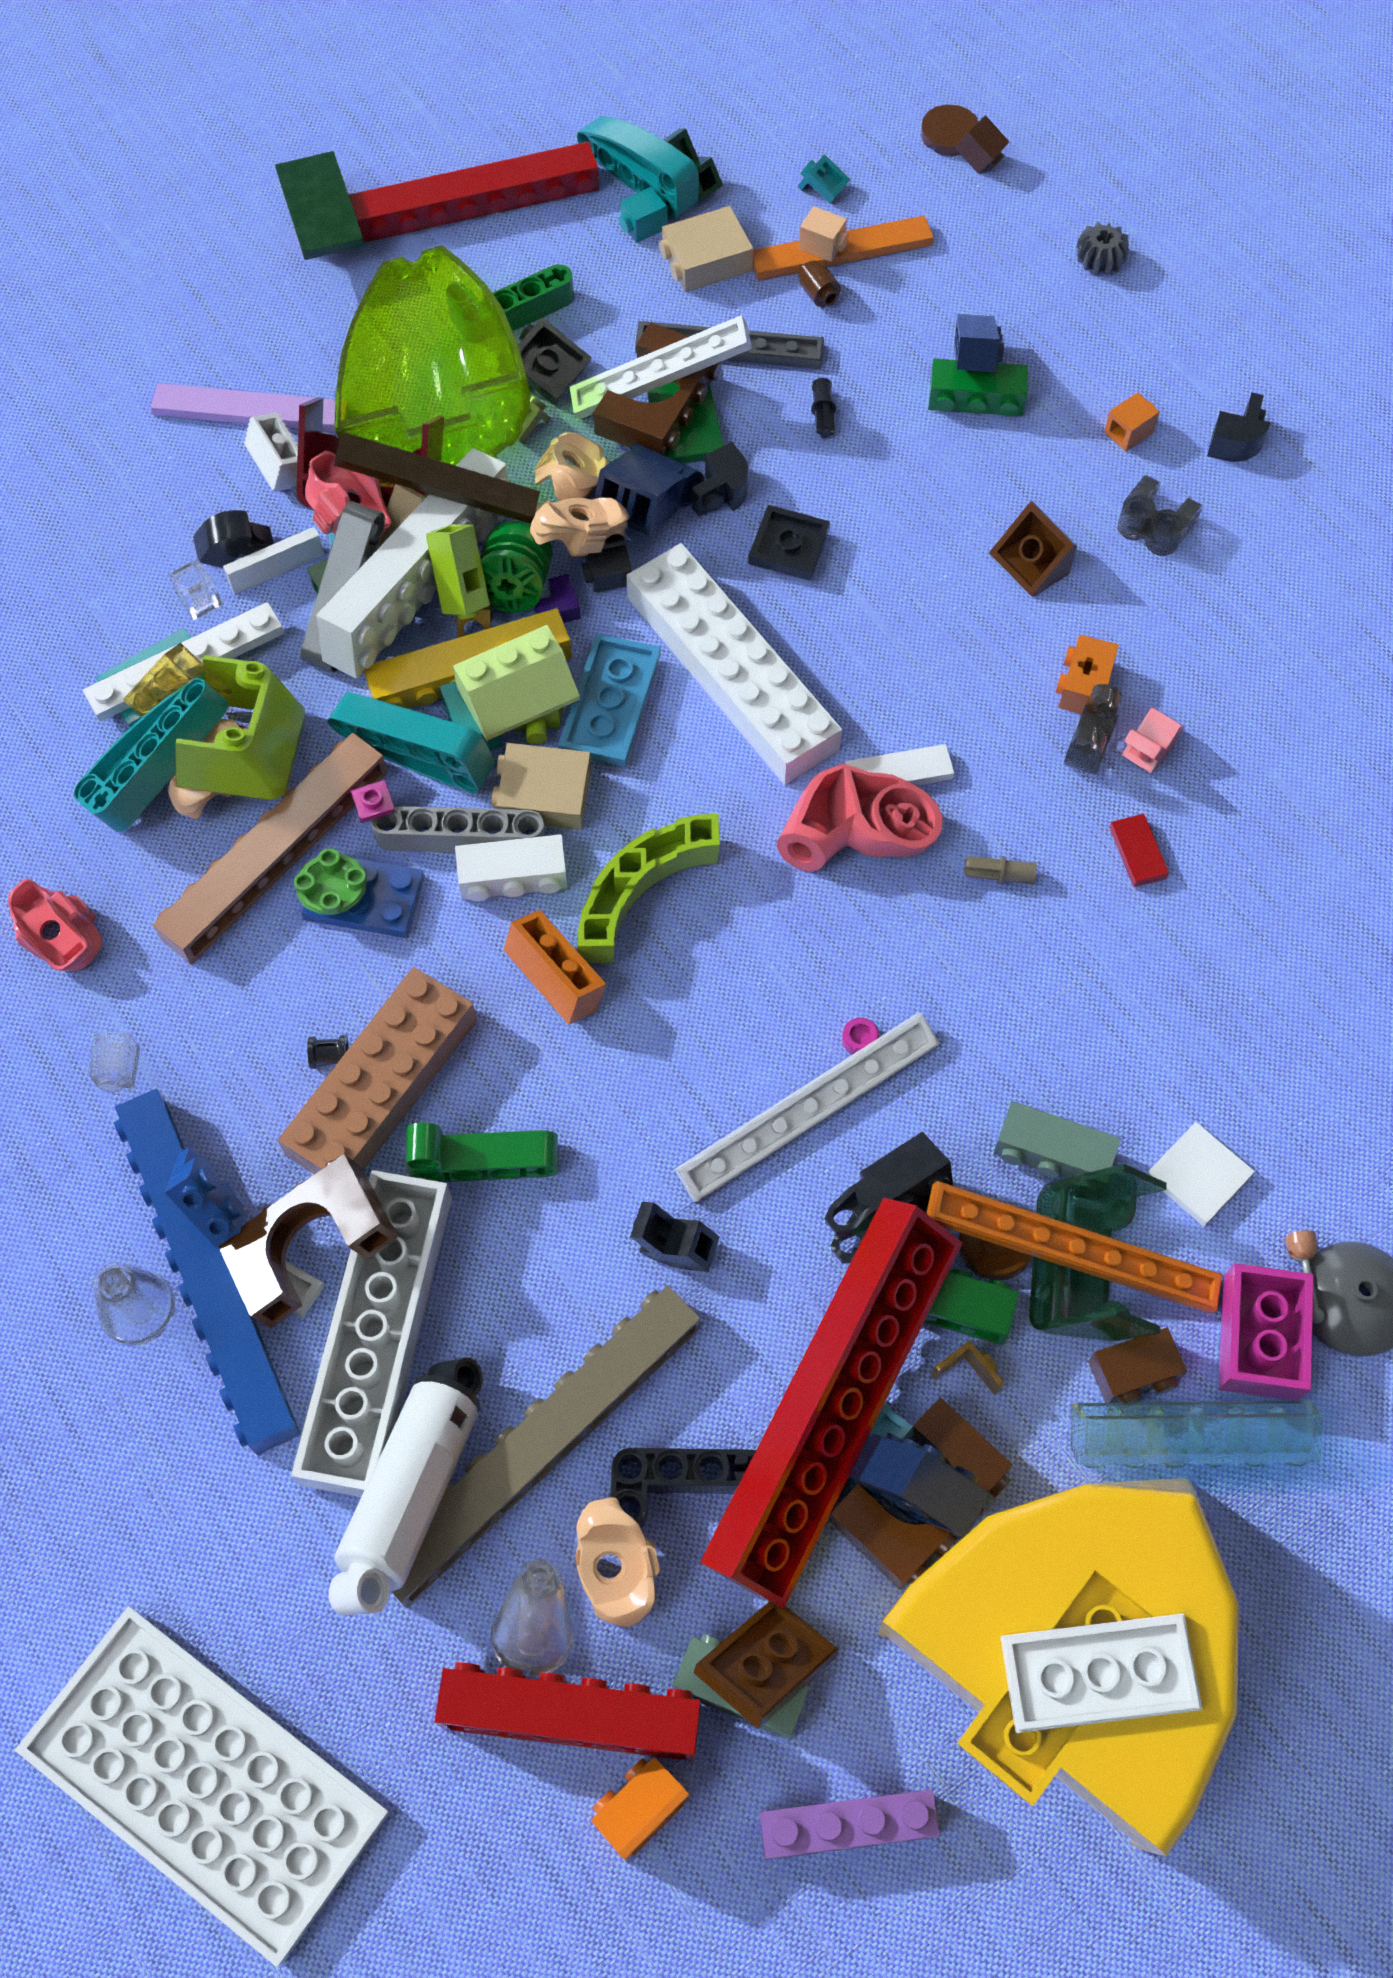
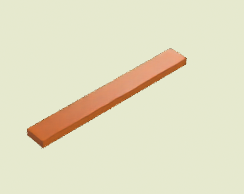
[927,1181,1222,1314]

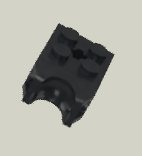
[824,1131,953,1264]

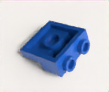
[164,1146,246,1248]

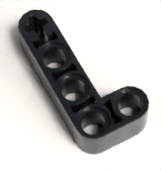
[610,1448,756,1529]

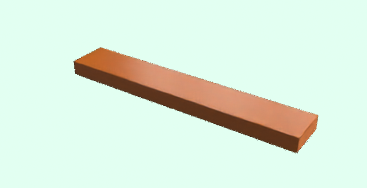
[753,215,934,281]

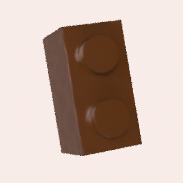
[1088,1327,1187,1407]

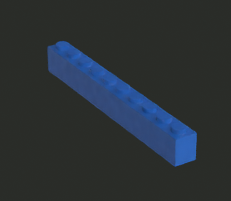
[114,1088,301,1455]

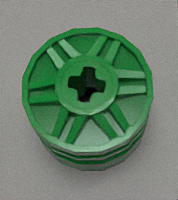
[480,521,553,613]

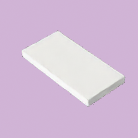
[1000,1613,1202,1733]

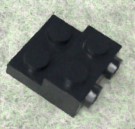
[501,317,592,405]

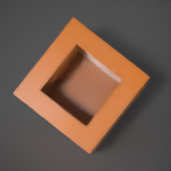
[1104,392,1160,452]

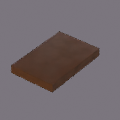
[693,1602,839,1729]

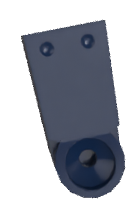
[594,442,705,536]

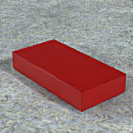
[1109,814,1169,887]

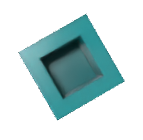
[618,187,667,243]

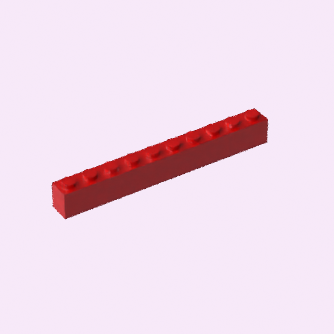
[348,141,600,243]

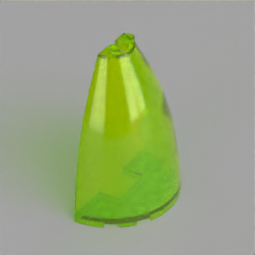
[334,245,530,466]

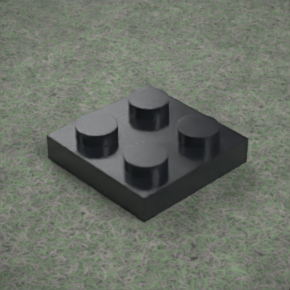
[748,505,831,581]

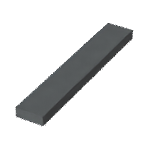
[635,321,824,369]

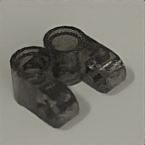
[1117,475,1203,556]
[1063,684,1123,775]

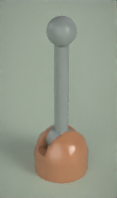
[1285,1230,1325,1324]

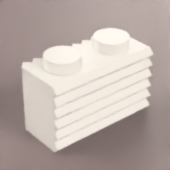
[243,412,298,492]

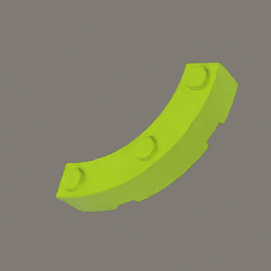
[577,813,720,963]

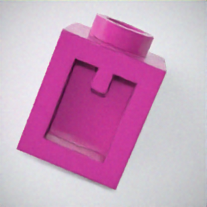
[351,780,395,823]

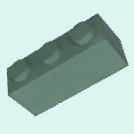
[993,1101,1121,1191]
[672,1634,810,1741]

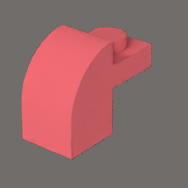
[1121,707,1185,773]

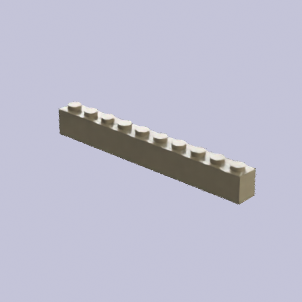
[391,1285,700,1609]

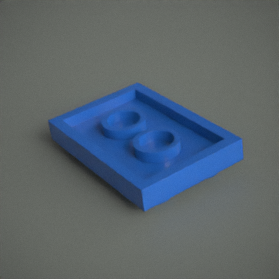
[301,851,425,939]

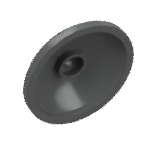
[1302,1242,1393,1357]

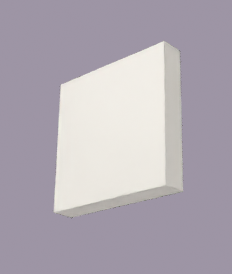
[1145,1122,1255,1227]

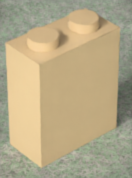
[659,206,753,292]
[491,743,591,830]

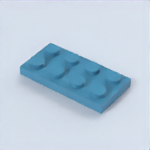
[558,633,661,767]

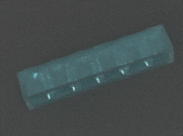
[1070,1400,1323,1469]

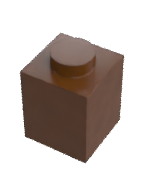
[954,115,1010,174]

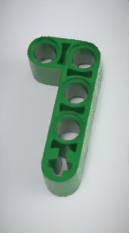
[448,264,574,345]
[406,1122,559,1182]

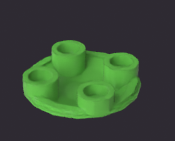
[294,848,367,915]

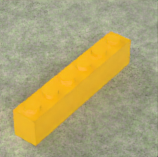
[364,608,572,709]

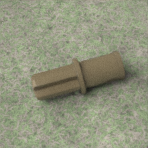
[964,856,1037,885]

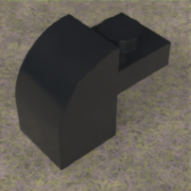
[1207,392,1271,462]
[692,442,748,517]
[193,510,274,569]
[630,1201,720,1272]

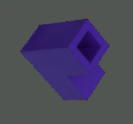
[535,574,581,623]

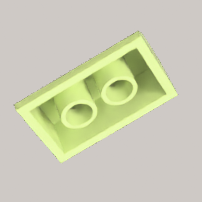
[453,625,580,741]

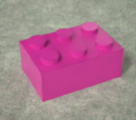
[1219,1263,1313,1401]

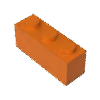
[504,909,606,1025]

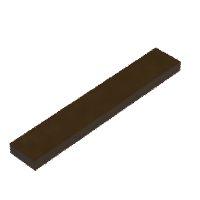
[334,432,540,524]

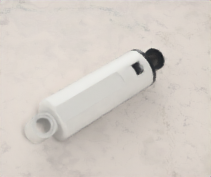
[329,1357,483,1616]

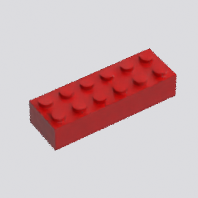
[434,1662,700,1762]

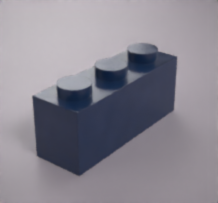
[954,314,1004,372]

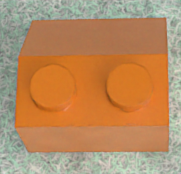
[590,1757,690,1863]

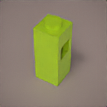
[426,524,490,619]

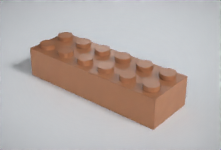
[277,966,477,1174]

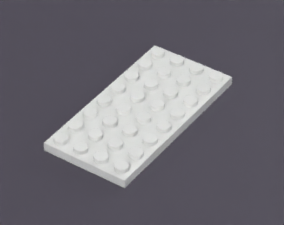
[14,1606,390,1967]

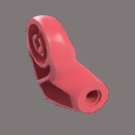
[777,764,943,872]

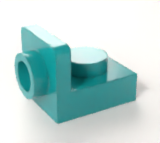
[797,154,851,204]

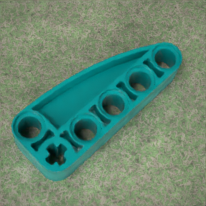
[576,116,699,220]
[73,678,228,832]
[327,692,495,794]

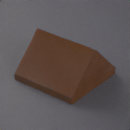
[989,501,1077,597]

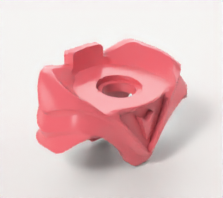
[305,451,392,540]
[8,879,102,971]

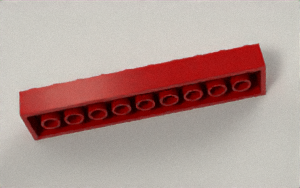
[700,1198,962,1609]

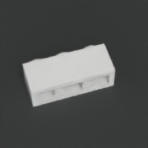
[455,834,568,901]

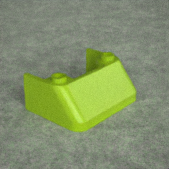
[175,655,305,800]

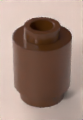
[798,260,841,307]

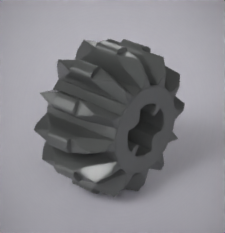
[1076,221,1129,275]

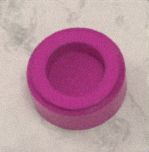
[842,1018,879,1055]

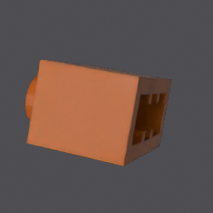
[1055,634,1119,718]

